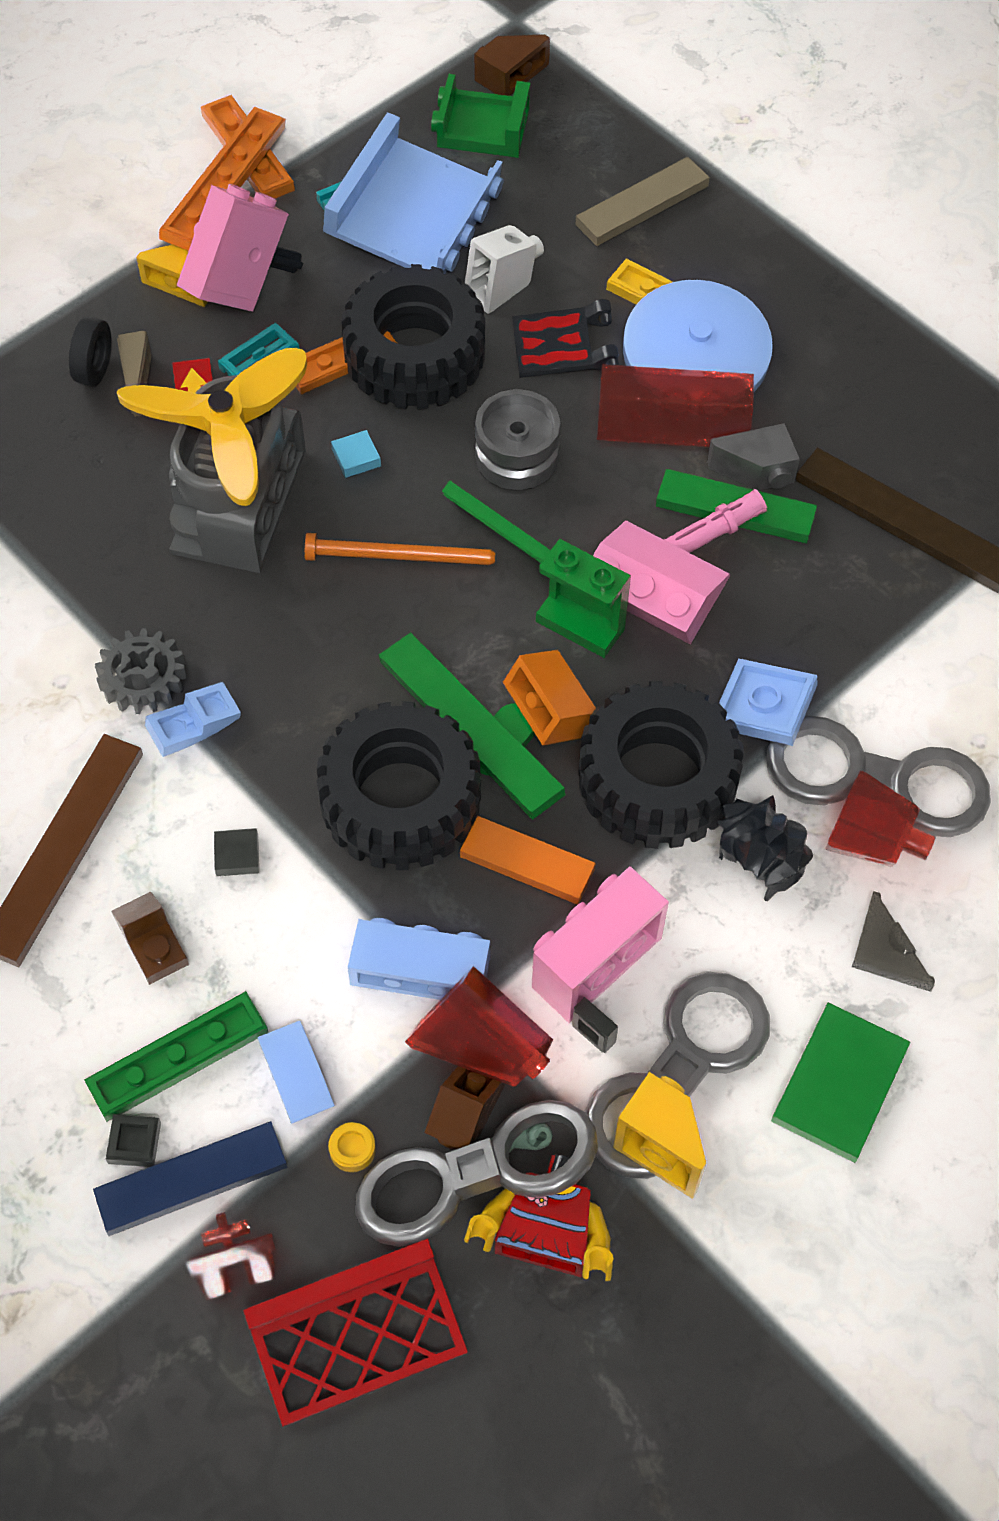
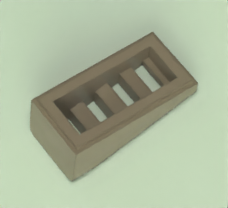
[117,331,152,417]

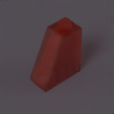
[405,966,554,1087]

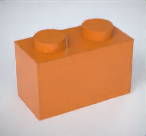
[503,650,596,745]

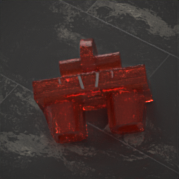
[187,1211,276,1299]

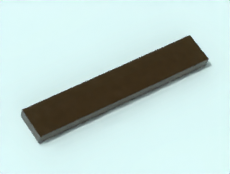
[796,447,999,593]

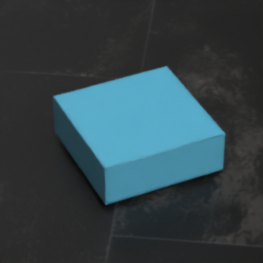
[331,430,381,478]

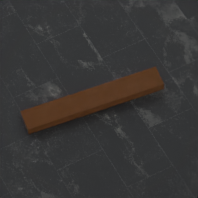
[0,734,143,967]

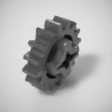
[95,628,187,714]

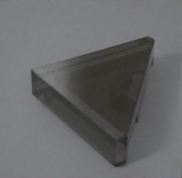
[851,891,935,992]

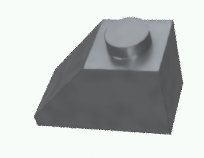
[707,423,800,491]

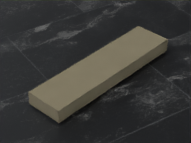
[575,157,710,246]

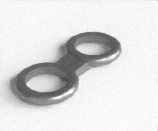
[767,716,991,837]
[585,972,770,1179]
[355,1100,598,1247]

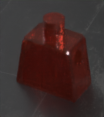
[824,770,936,867]

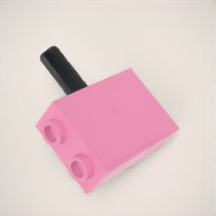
[177,184,303,312]

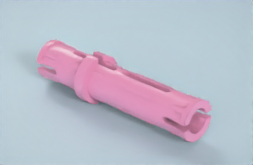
[664,489,767,553]

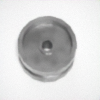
[475,389,561,490]

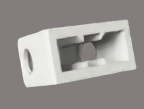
[465,225,544,314]

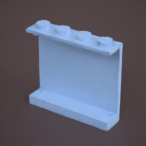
[323,112,504,274]

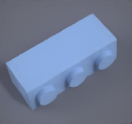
[348,918,490,1007]

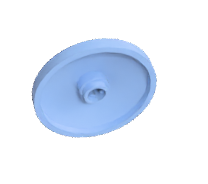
[623,280,772,413]

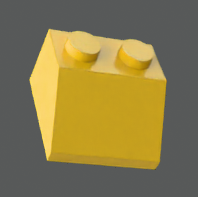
[613,1072,706,1199]

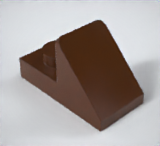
[111,892,189,985]

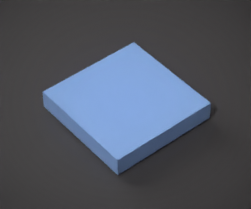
[719,658,818,746]

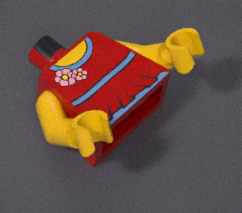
[464,1155,614,1281]

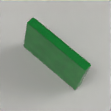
[771,1002,911,1163]

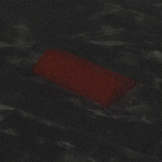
[597,364,754,447]

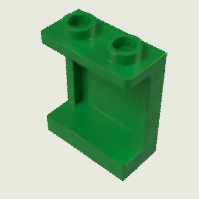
[431,74,531,158]
[536,539,631,658]

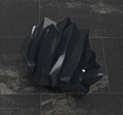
[717,795,813,902]

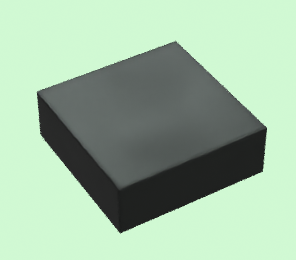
[214,828,259,877]
[572,997,618,1053]
[105,1114,161,1167]

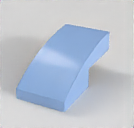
[145,682,241,757]
[257,1021,335,1124]

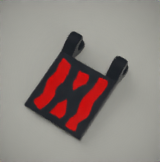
[512,299,619,378]

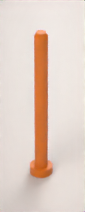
[305,533,495,565]

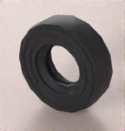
[69,317,112,386]

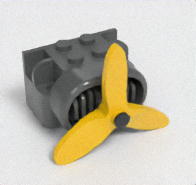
[117,348,307,573]

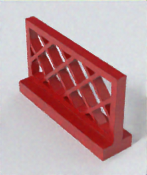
[243,1238,468,1427]

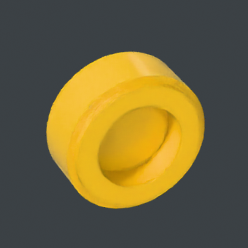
[328,1122,376,1172]

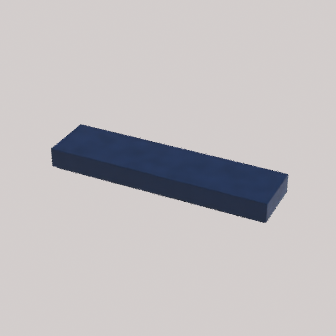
[93,1121,288,1236]

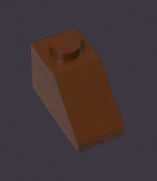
[474,34,550,96]
[424,1052,511,1149]

